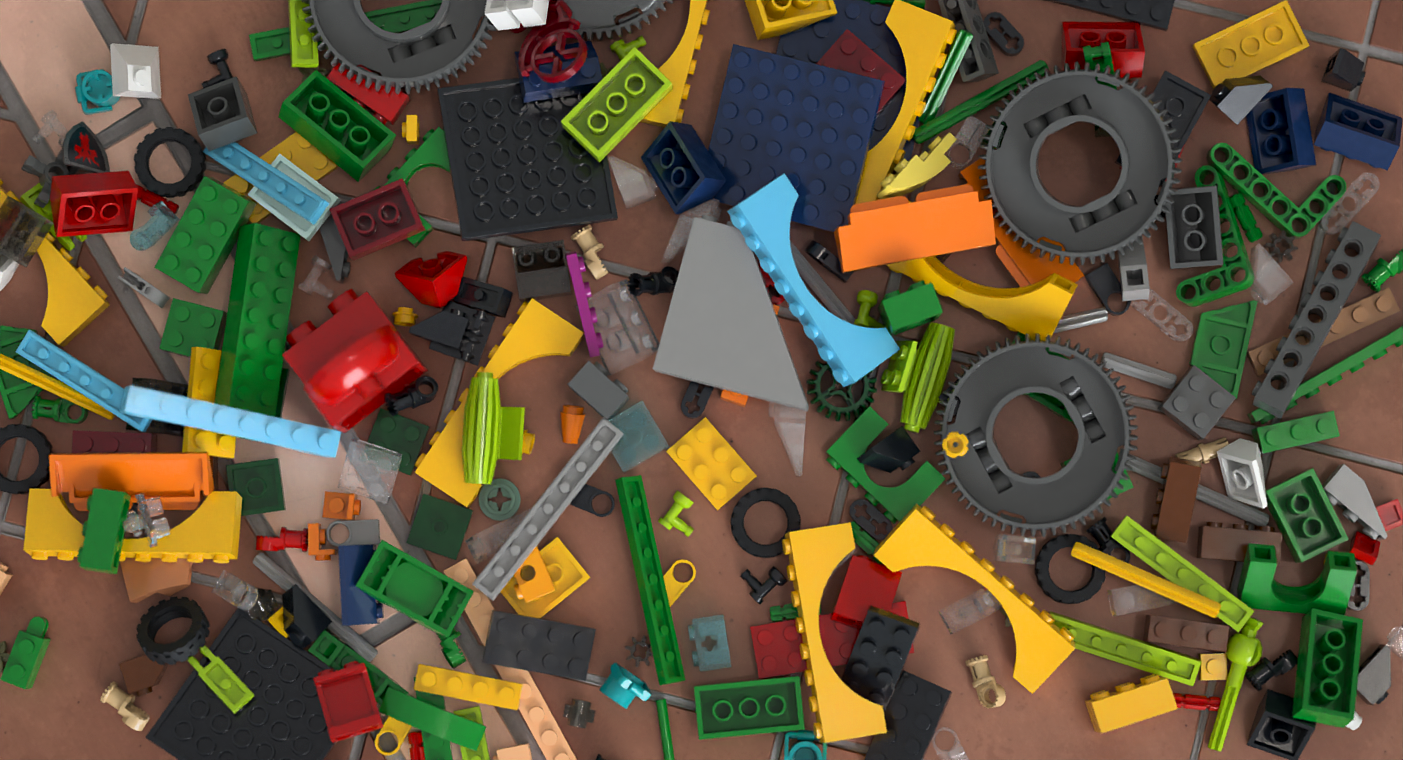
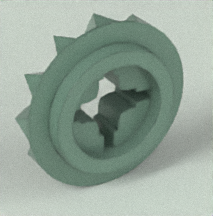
[479,479,521,521]

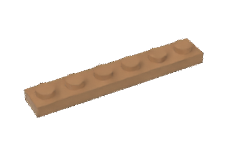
[1247,288,1400,376]

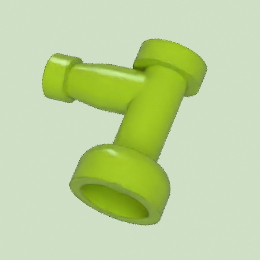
[610,36,646,61]
[854,290,885,328]
[658,490,694,537]

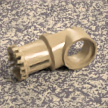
[571,225,609,280]
[965,655,1006,708]
[100,681,150,731]

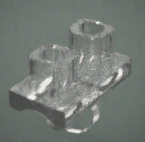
[123,493,170,548]

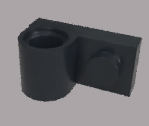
[453,276,513,318]

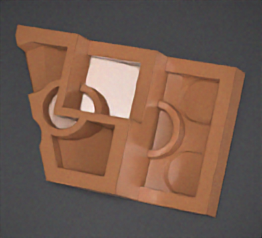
[120,558,193,603]

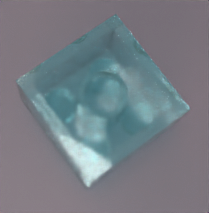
[608,400,669,473]

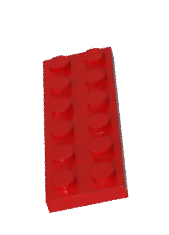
[750,601,914,679]

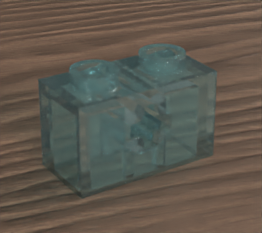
[688,615,731,672]

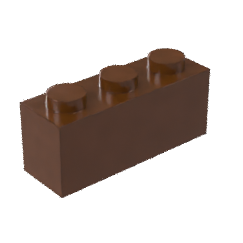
[1150,456,1202,543]
[1197,522,1282,565]
[1143,615,1229,652]

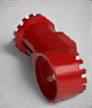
[255,527,308,552]

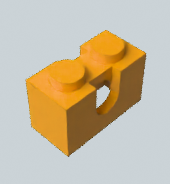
[513,546,556,603]

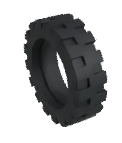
[134,127,206,198]
[0,424,53,494]
[731,488,801,558]
[1034,534,1106,604]
[136,597,210,665]

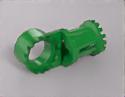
[1361,249,1403,292]
[32,395,88,424]
[436,628,466,669]

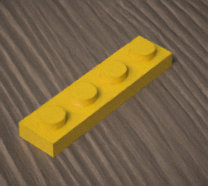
[413,664,523,710]

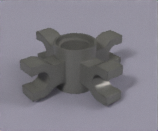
[21,148,68,208]

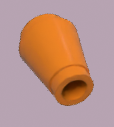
[560,405,586,444]

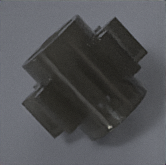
[1264,230,1298,264]
[243,588,279,621]
[625,635,653,668]
[563,698,596,729]

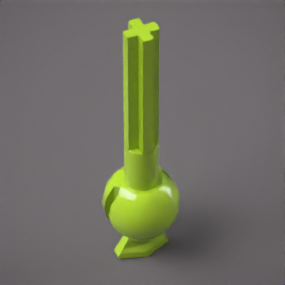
[1208,617,1264,752]

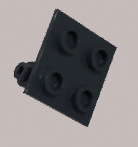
[429,301,496,366]

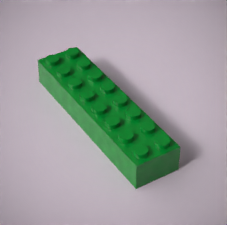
[210,223,301,442]

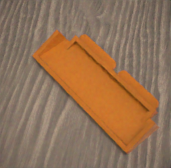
[958,159,1084,287]
[834,184,996,273]
[49,452,215,511]

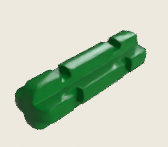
[1230,193,1263,243]
[851,521,882,564]
[769,603,821,622]

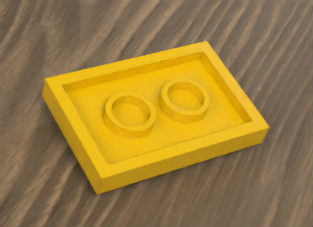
[666,417,757,511]
[501,537,591,618]

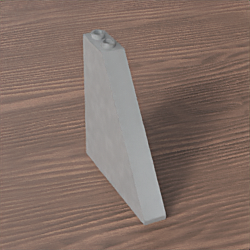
[653,215,809,411]

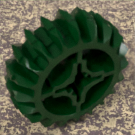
[807,361,877,421]

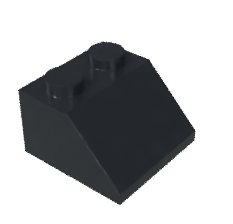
[1247,689,1316,760]

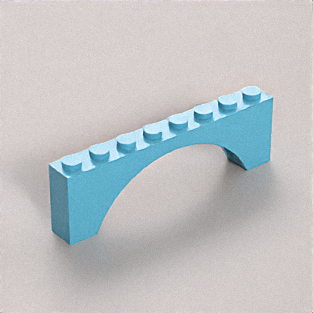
[727,173,900,387]
[119,385,341,458]

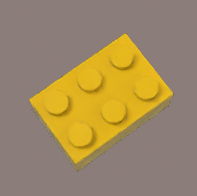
[1085,674,1178,733]

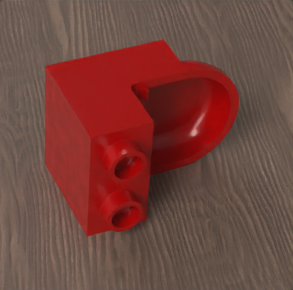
[282,289,428,433]

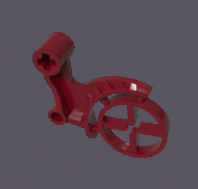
[509,0,588,83]

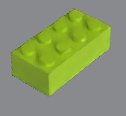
[561,47,673,162]

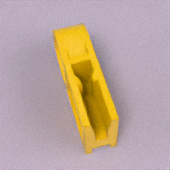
[663,559,696,607]
[375,716,412,755]

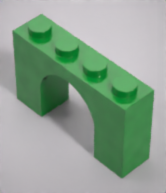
[374,127,451,247]
[825,406,946,525]
[1237,543,1357,615]

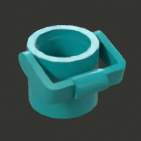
[75,69,121,115]
[599,663,652,709]
[784,730,827,760]

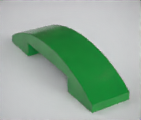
[308,630,409,705]
[379,687,487,751]

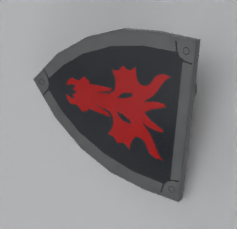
[62,121,110,175]

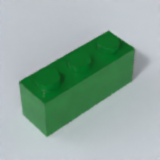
[1251,411,1340,454]
[77,488,131,574]

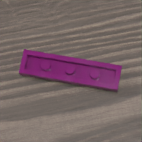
[566,251,604,358]

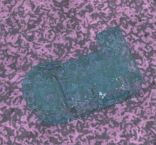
[130,201,180,251]

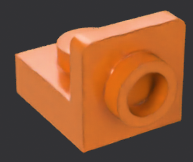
[322,491,361,520]
[308,523,337,561]

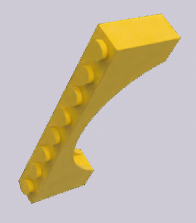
[640,0,713,128]
[855,0,957,204]
[0,178,110,347]
[887,200,1078,341]
[414,298,585,508]
[23,488,242,563]
[874,504,1075,694]
[782,522,887,743]

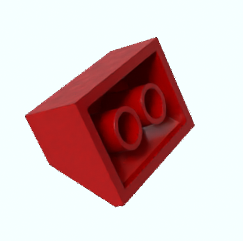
[1062,21,1145,79]
[50,171,138,237]

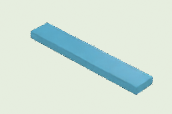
[203,142,329,225]
[16,330,152,433]

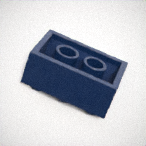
[514,41,602,103]
[1246,88,1316,175]
[1314,93,1403,170]
[640,121,727,214]
[338,544,384,626]

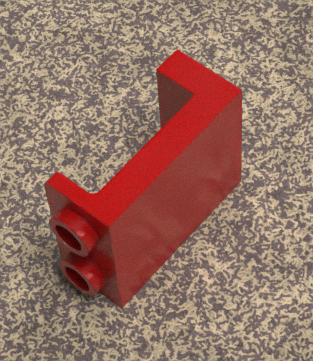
[830,555,902,630]
[313,661,383,743]

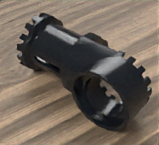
[627,266,679,296]
[384,376,438,416]
[1086,517,1130,563]
[1245,649,1298,691]

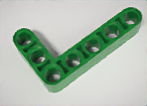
[1206,142,1346,239]
[1176,165,1254,307]

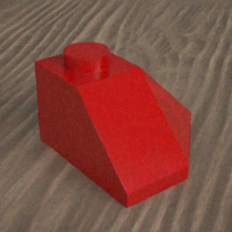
[395,251,467,308]

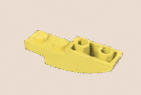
[876,132,957,199]

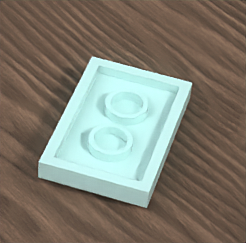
[248,153,341,241]

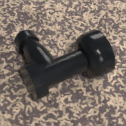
[202,49,233,89]
[740,566,788,604]

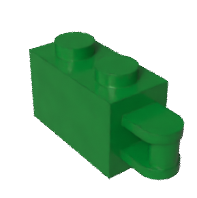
[0,617,51,689]

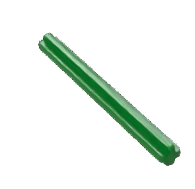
[912,60,1049,144]

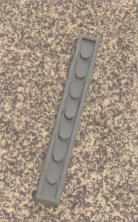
[472,417,624,601]

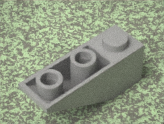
[1117,235,1150,301]
[1322,464,1387,540]

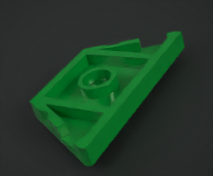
[1189,300,1258,399]
[0,326,52,420]

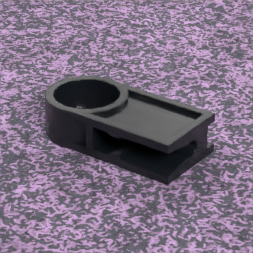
[804,240,854,283]
[1085,263,1130,316]
[570,484,615,517]

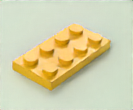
[1192,0,1310,89]
[224,132,339,223]
[182,347,236,459]

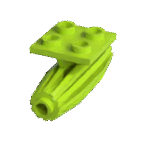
[881,322,955,433]
[462,372,525,485]

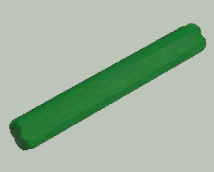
[918,29,973,124]

